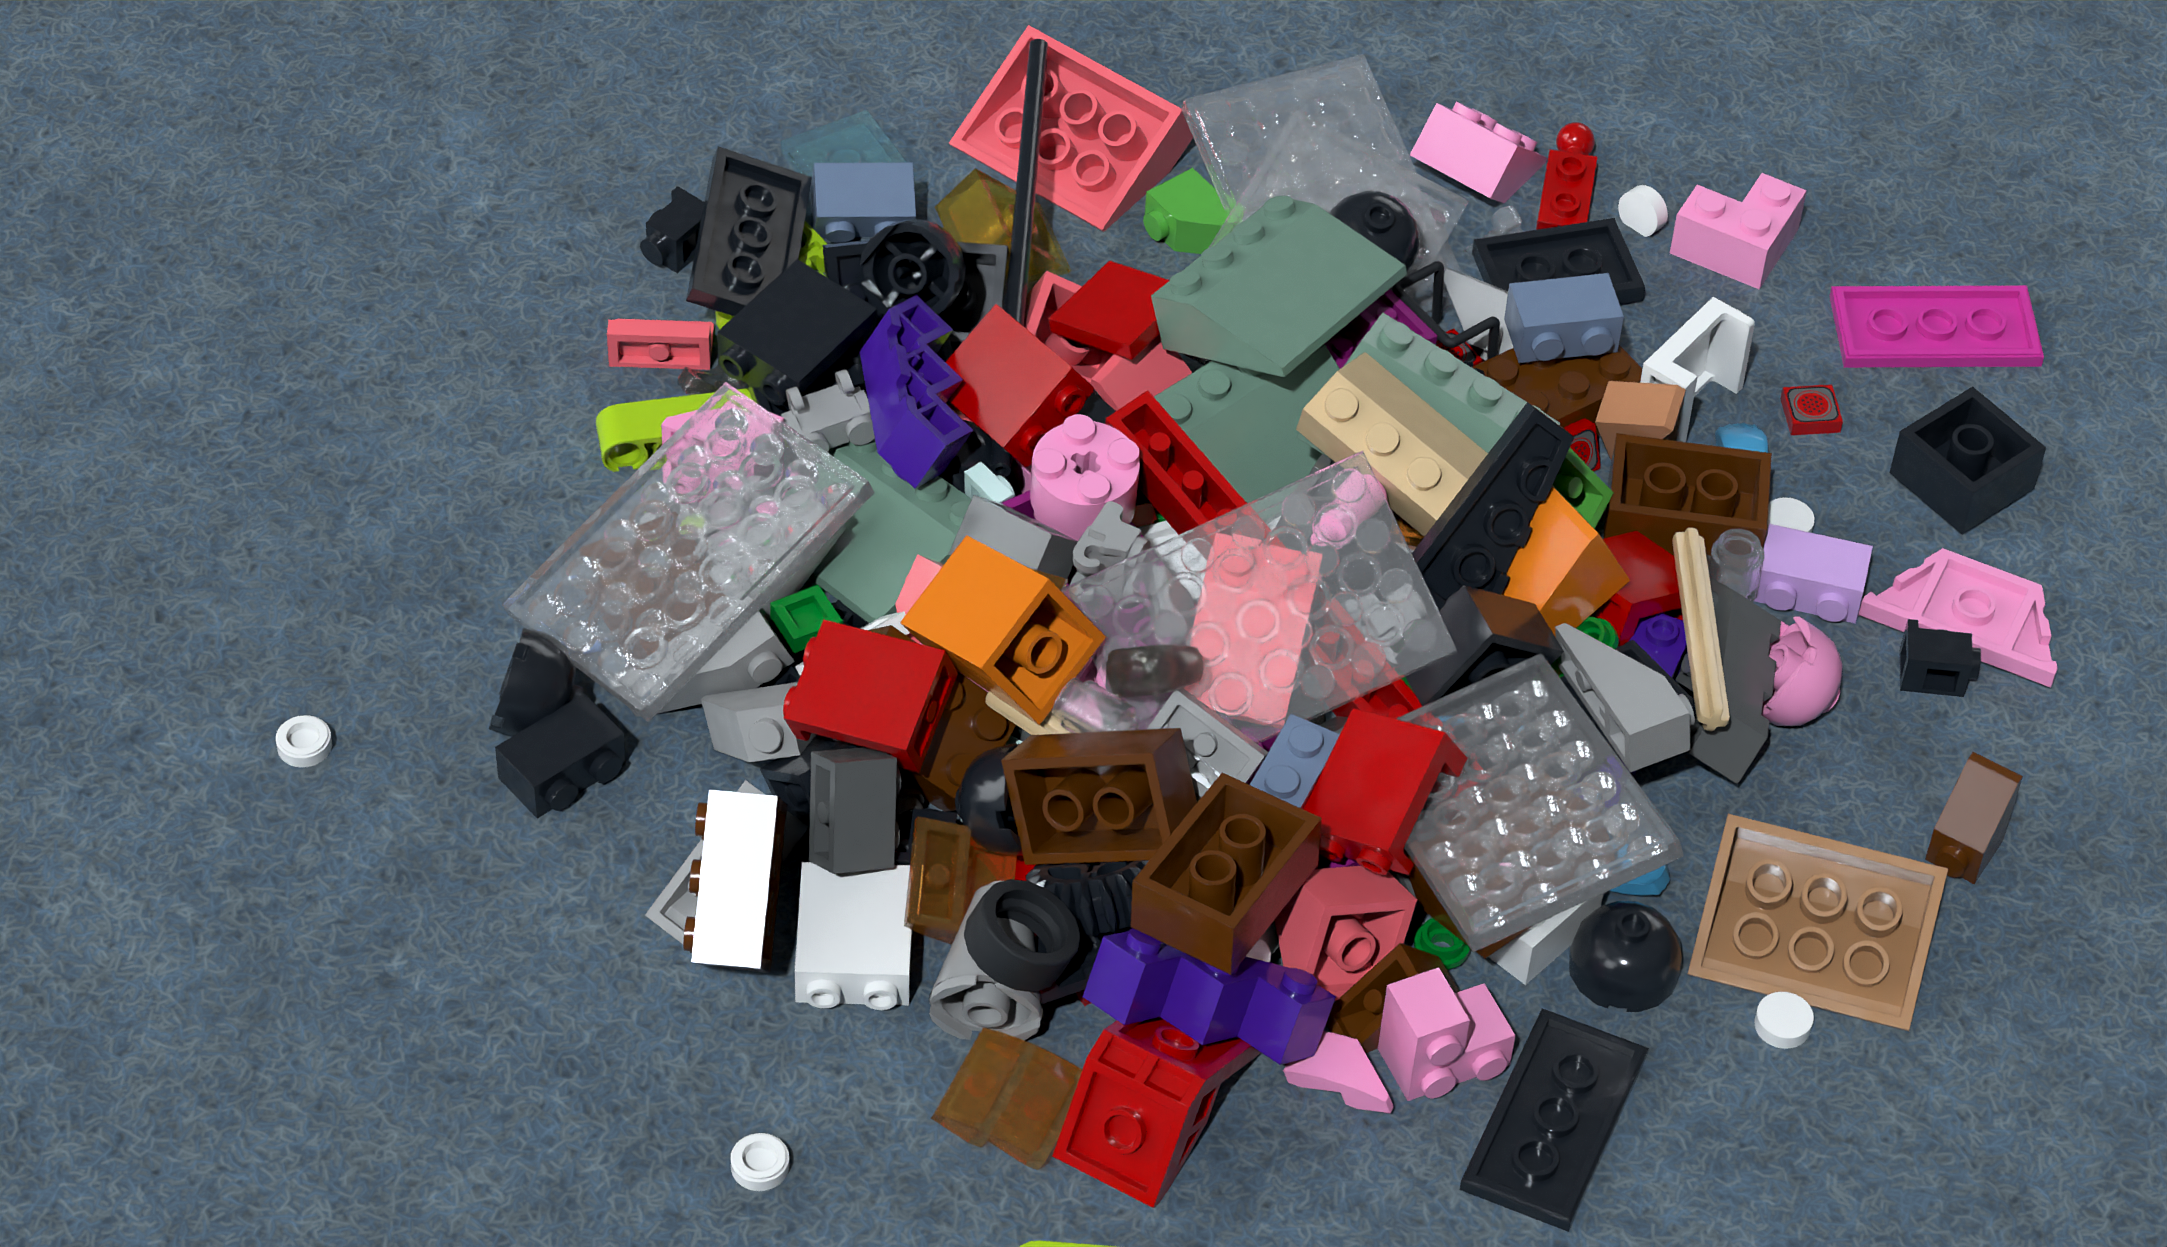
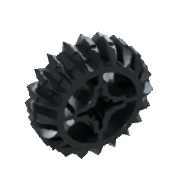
[1026,860,1149,938]

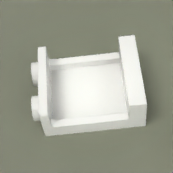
[1640,297,1755,442]
[795,862,914,1010]

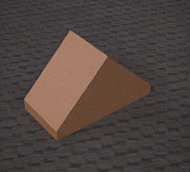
[1595,381,1686,460]

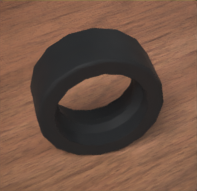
[964,879,1081,992]

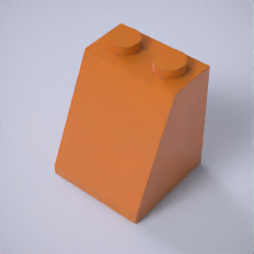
[1502,486,1630,637]
[900,535,1106,725]

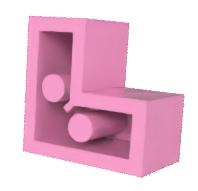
[1670,173,1807,289]
[1378,967,1516,1101]

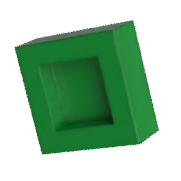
[770,585,843,653]

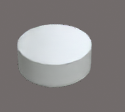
[1618,185,1668,237]
[1765,498,1814,538]
[276,715,332,767]
[1754,992,1814,1049]
[731,1133,789,1191]

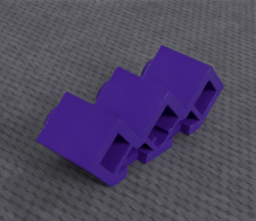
[859,295,973,489]
[1082,928,1336,1065]

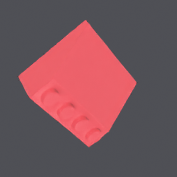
[949,25,1197,232]

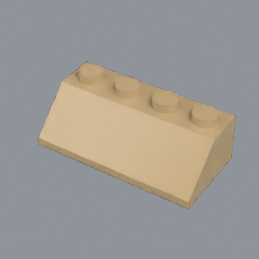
[1296,352,1488,537]

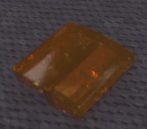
[904,816,1017,944]
[931,1027,1082,1170]

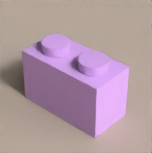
[1752,524,1873,624]

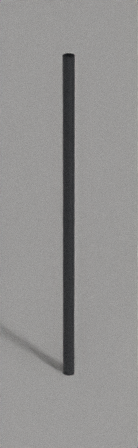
[990,39,1048,477]

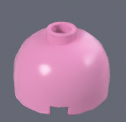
[1761,616,1842,726]

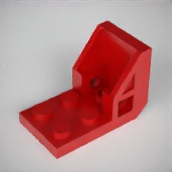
[1052,1017,1261,1208]

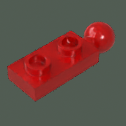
[1536,122,1598,230]

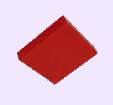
[1048,260,1169,360]

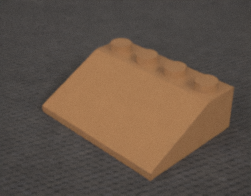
[1687,814,1948,1032]

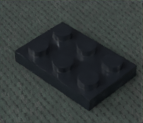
[1472,218,1645,304]

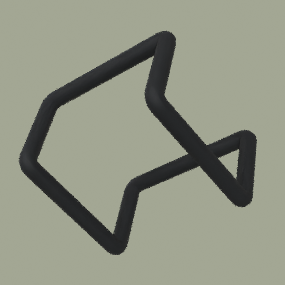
[1392,261,1500,360]

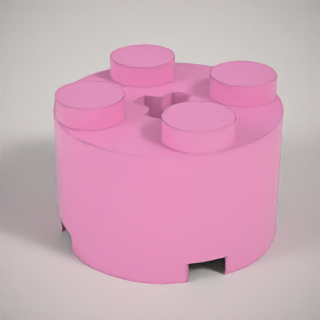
[1030,414,1140,541]

